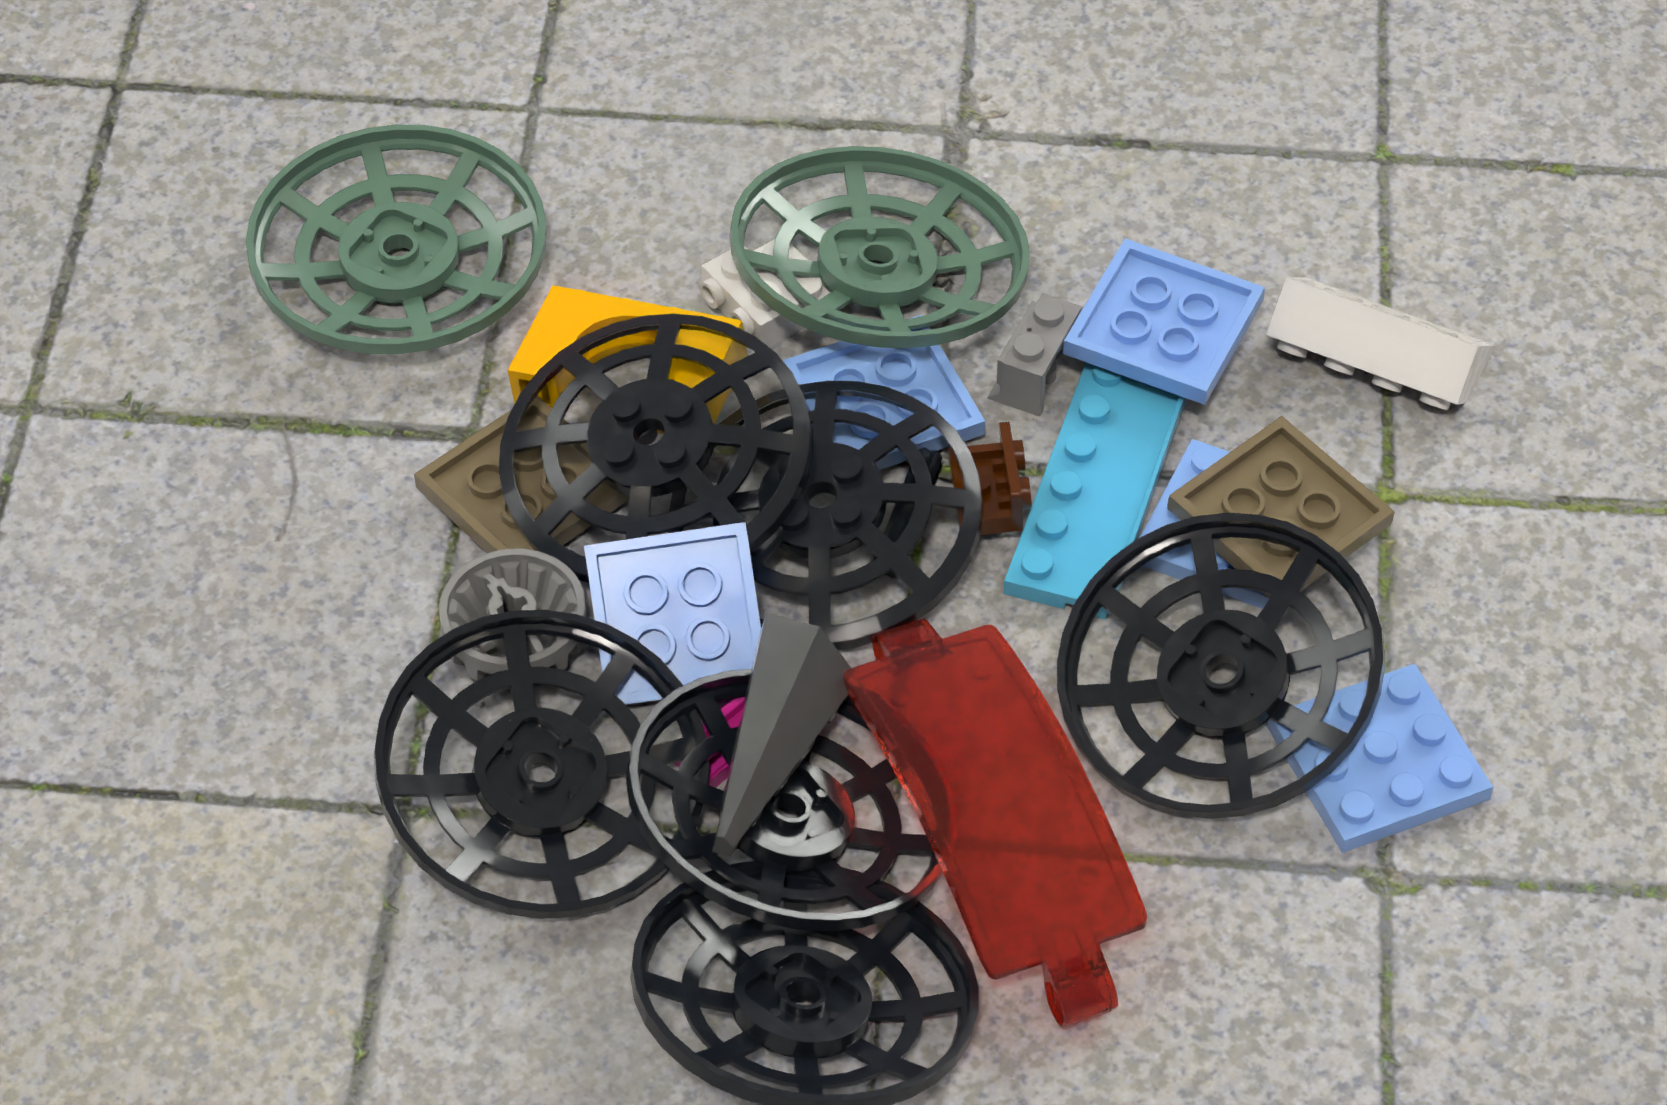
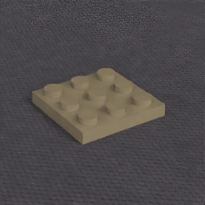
[414,396,629,553]
[1167,416,1395,599]

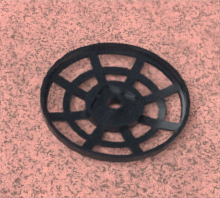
[499,313,812,583]
[669,381,984,650]
[1057,513,1385,819]
[374,610,709,919]
[626,669,958,931]
[630,861,979,1105]

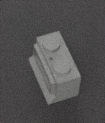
[987,293,1082,417]

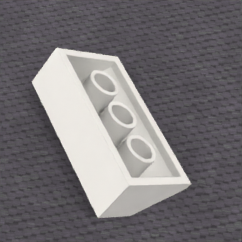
[1266,277,1495,410]

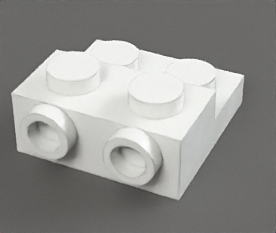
[699,239,832,347]

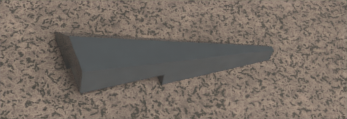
[712,613,858,856]

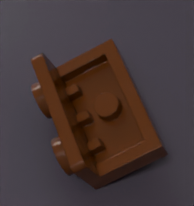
[948,422,1032,535]

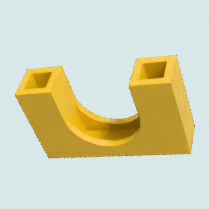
[507,285,747,434]

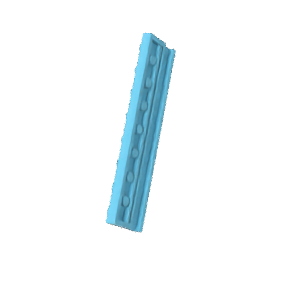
[1003,362,1187,620]

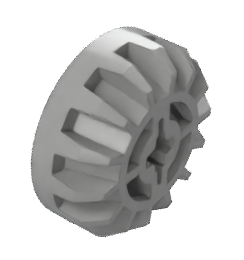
[439,548,587,680]

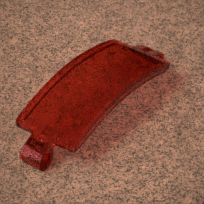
[843,618,1147,1028]

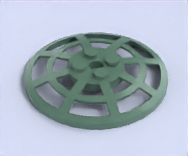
[246,124,547,354]
[729,146,1030,348]

